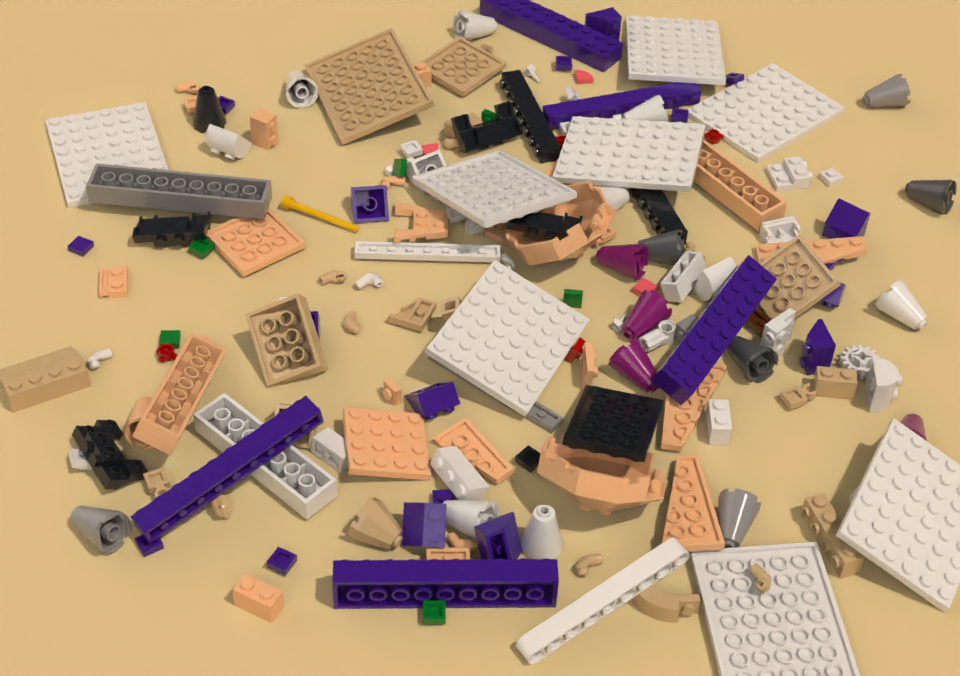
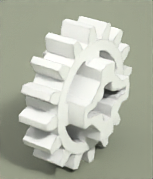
[839,344,881,381]

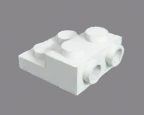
[766,156,813,192]
[761,308,796,356]

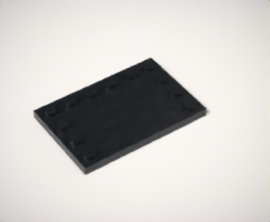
[562,384,664,462]

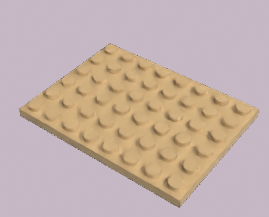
[304,28,435,145]

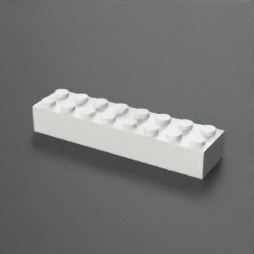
[193,393,338,520]

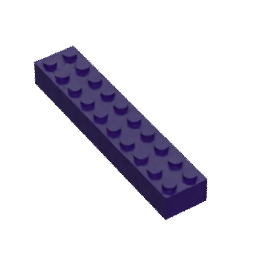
[480,0,623,73]
[651,255,777,405]
[332,558,559,609]

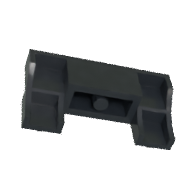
[451,101,523,152]
[506,211,583,241]
[132,212,212,247]
[72,419,148,490]

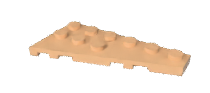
[755,236,867,264]
[661,364,728,452]
[662,455,725,552]

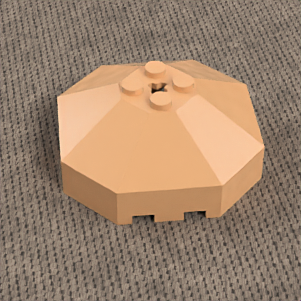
[503,181,617,266]
[537,436,666,515]

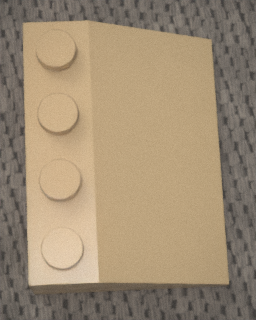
[245,293,328,387]
[0,346,91,413]

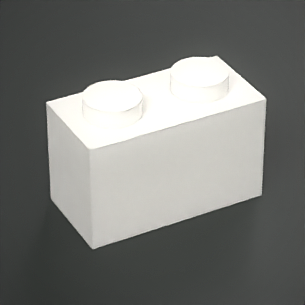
[705,399,732,446]

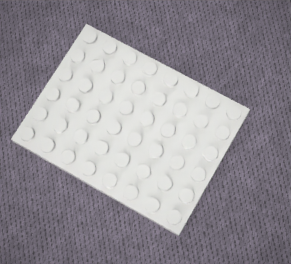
[626,15,726,85]
[687,63,845,163]
[46,102,168,208]
[552,116,706,192]
[412,150,577,228]
[424,260,590,417]
[836,418,960,613]
[690,542,860,676]

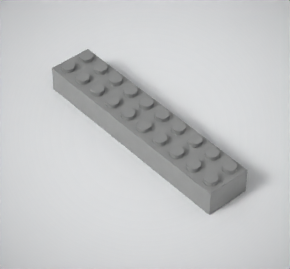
[86,163,272,219]

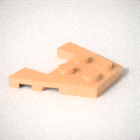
[394,201,448,244]

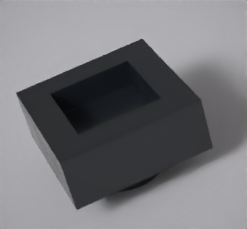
[515,445,541,472]

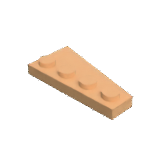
[433,417,514,484]

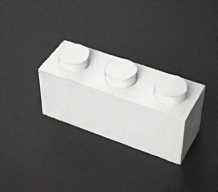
[660,251,706,303]
[430,446,490,501]

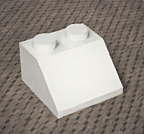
[406,149,446,194]

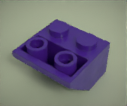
[474,512,522,560]

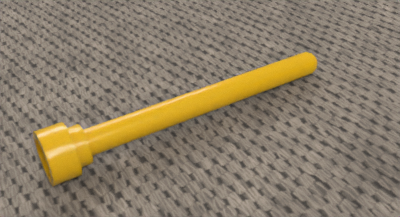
[281,195,359,232]

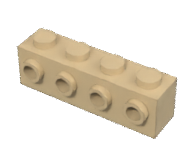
[801,493,864,579]

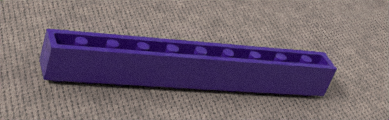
[542,82,702,130]
[130,396,324,544]

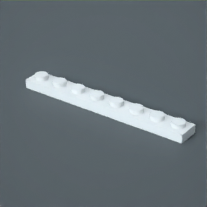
[355,241,500,263]

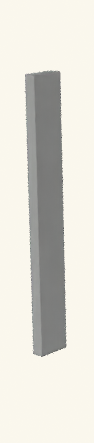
[428,356,564,434]

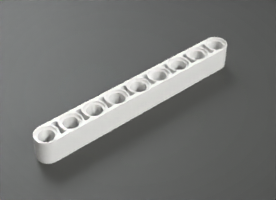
[516,537,690,664]

